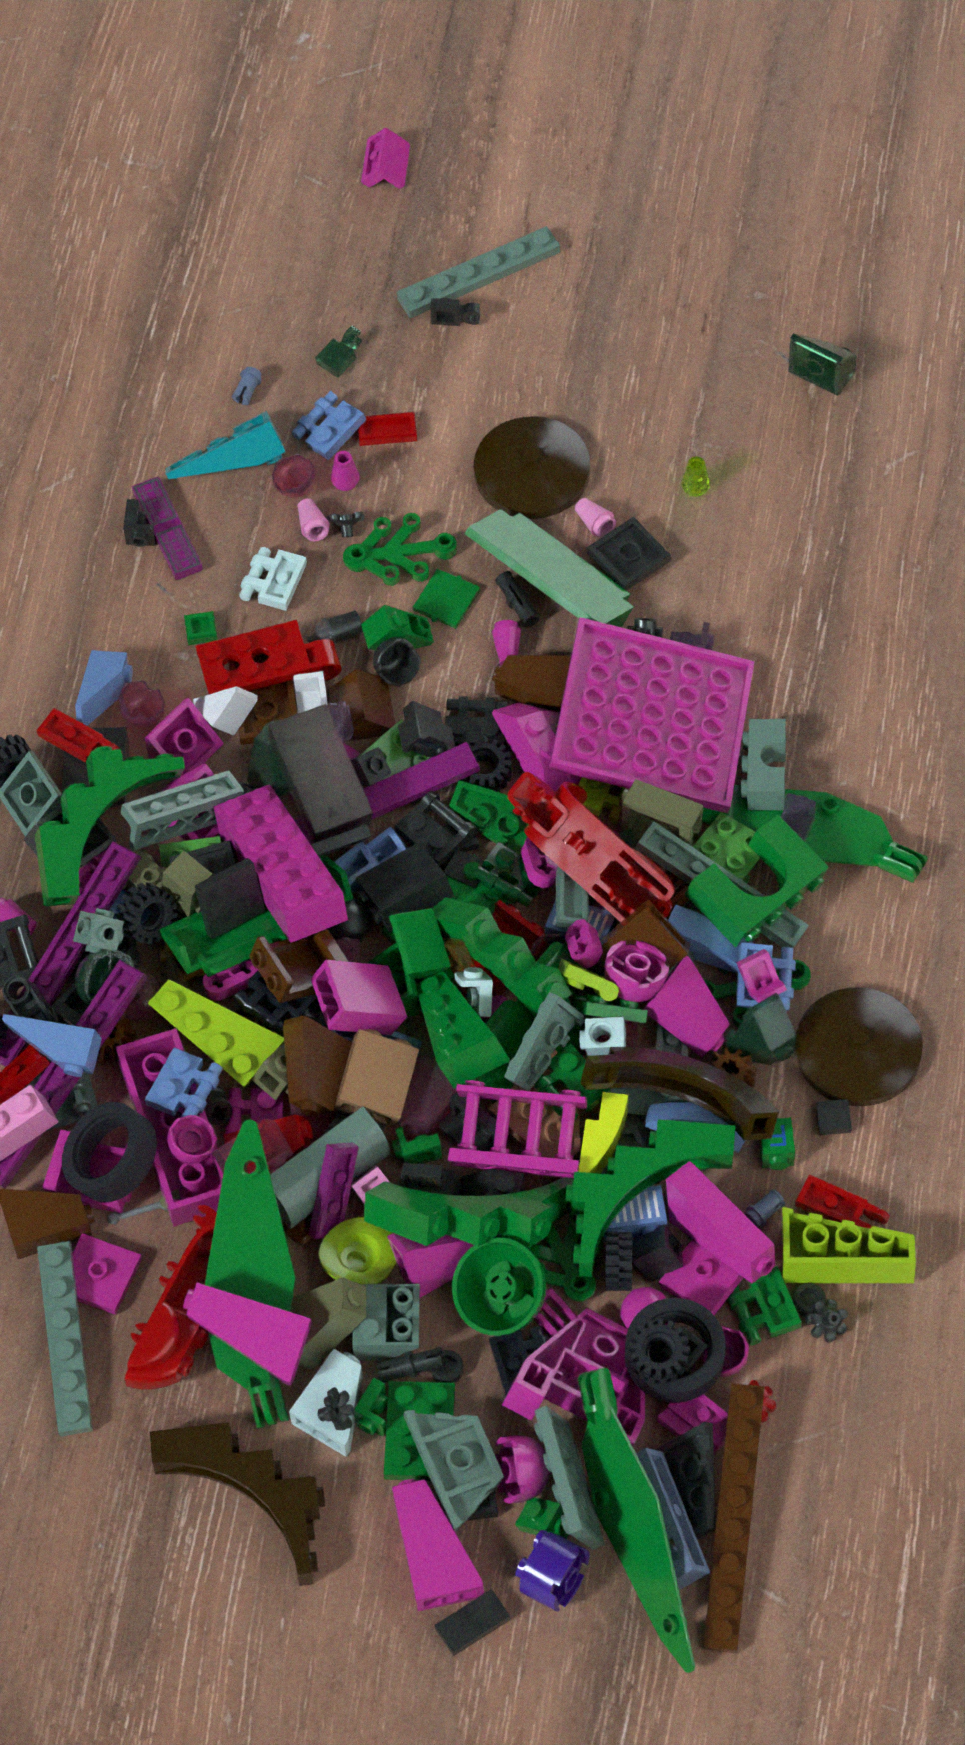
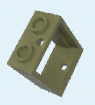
[618,779,704,847]

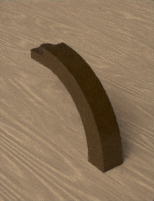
[580,1047,779,1140]

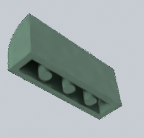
[270,1106,390,1229]

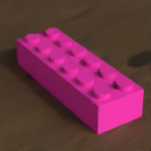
[213,784,348,943]
[115,1028,224,1227]

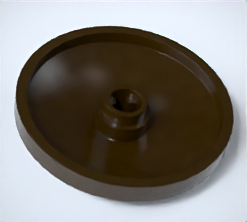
[474,416,590,519]
[795,987,923,1106]

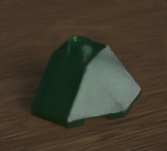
[722,993,797,1065]

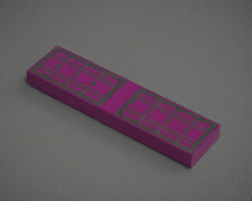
[132,476,203,580]

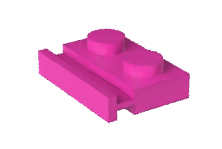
[657,1394,728,1454]

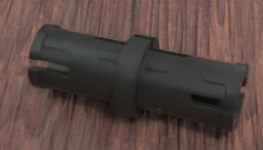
[495,571,540,627]
[376,1346,446,1383]

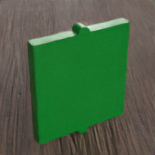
[413,568,480,629]

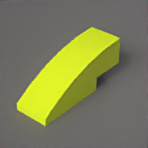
[578,1092,628,1174]

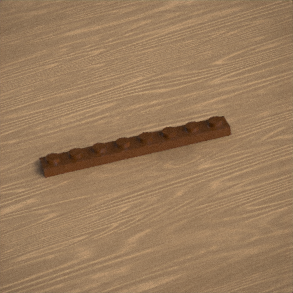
[703,1383,765,1653]

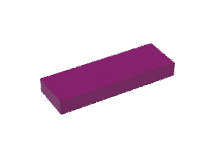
[308,1142,359,1239]

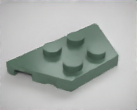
[403,1410,504,1532]

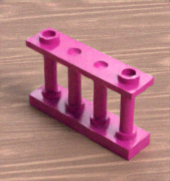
[448,1080,587,1178]

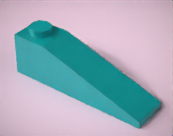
[165,411,286,479]

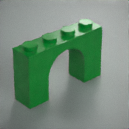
[684,814,829,948]

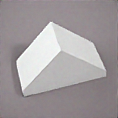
[193,686,258,736]

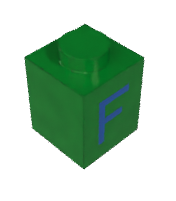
[759,1117,795,1170]

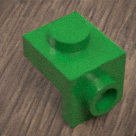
[515,1497,570,1539]

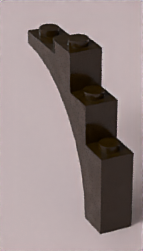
[150,1422,326,1586]

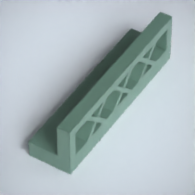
[121,770,244,851]

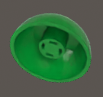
[452,1237,546,1336]

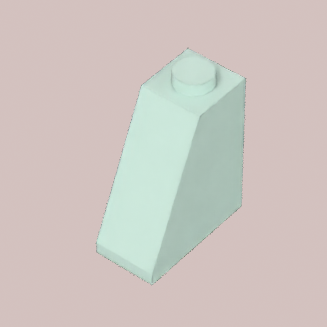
[289,1349,363,1457]

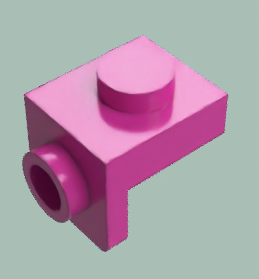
[736,949,787,1003]

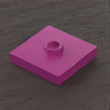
[72,1233,142,1315]
[659,1239,744,1315]

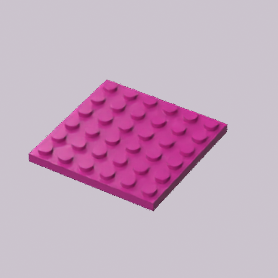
[549,617,755,814]

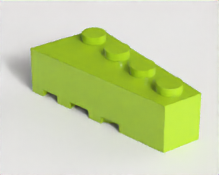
[148,979,284,1088]
[781,1207,916,1283]

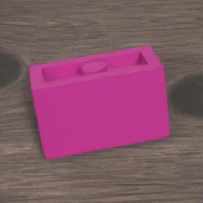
[361,127,410,189]

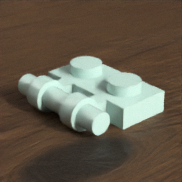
[239,547,307,611]

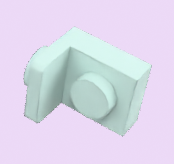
[455,967,493,1017]

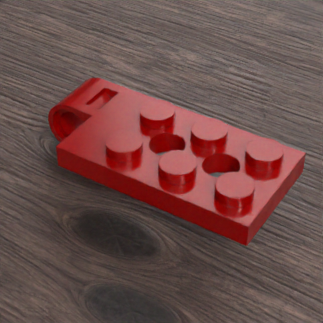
[195,620,342,695]

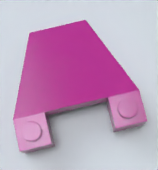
[502,1308,645,1447]

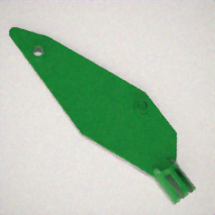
[702,785,928,883]
[205,1120,296,1429]
[578,1368,695,1673]

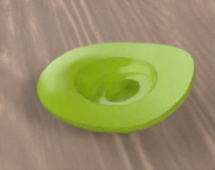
[318,1217,396,1284]

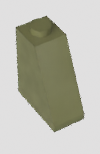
[290,1277,366,1370]

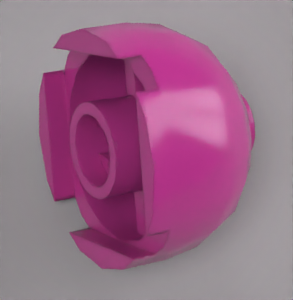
[604,941,669,1002]
[495,1435,552,1504]

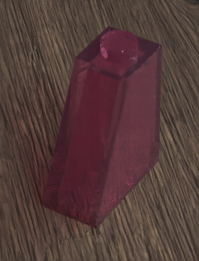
[398,1055,465,1141]

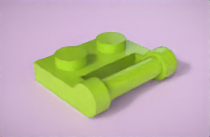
[558,959,619,1001]

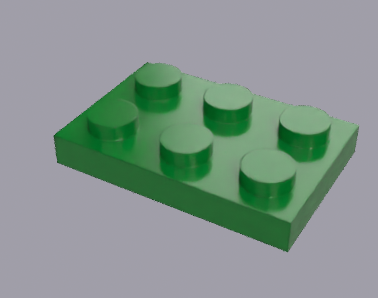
[383,1381,455,1481]

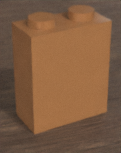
[334,1029,419,1128]

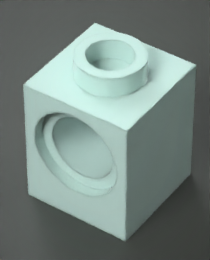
[580,1017,626,1056]

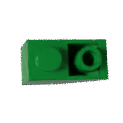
[361,605,434,651]

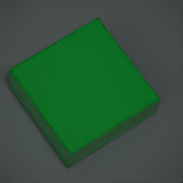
[184,611,218,646]

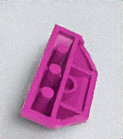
[492,703,582,791]

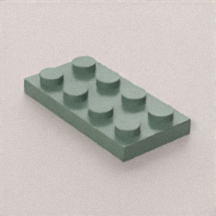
[534,1406,605,1550]

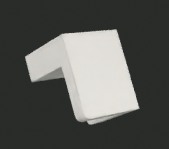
[293,671,329,719]

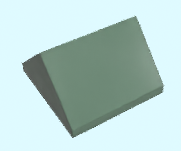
[0,751,62,836]

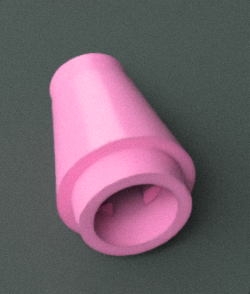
[575,498,616,538]
[297,499,329,542]

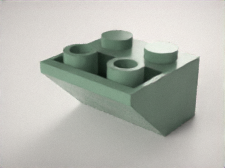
[353,1284,420,1361]

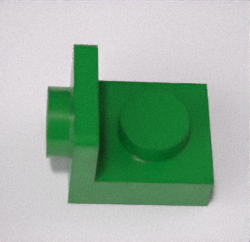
[391,1127,442,1164]
[354,1378,388,1437]

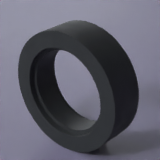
[62,1102,157,1202]
[625,1298,726,1402]

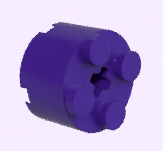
[515,1530,590,1612]

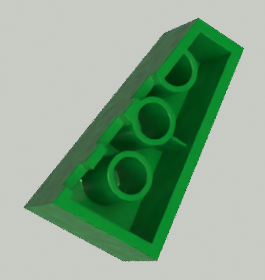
[416,971,511,1089]

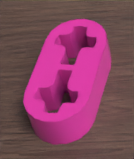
[521,837,558,888]
[565,919,603,969]
[203,958,258,1001]

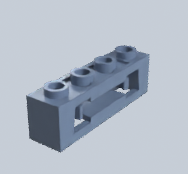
[636,1448,710,1590]

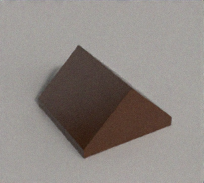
[328,669,396,742]

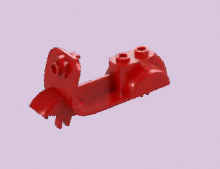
[507,772,675,922]
[125,1205,217,1390]

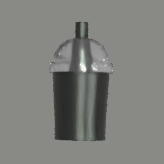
[307,610,363,645]

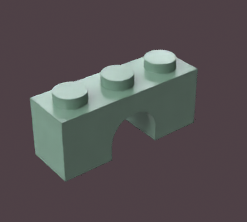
[741,719,786,810]

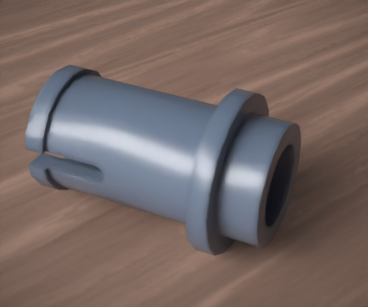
[232,367,262,405]
[744,1189,786,1228]

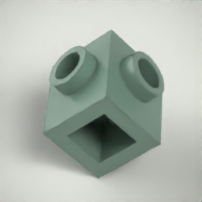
[73,908,124,955]

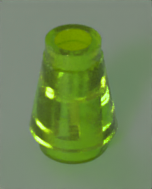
[681,456,710,497]

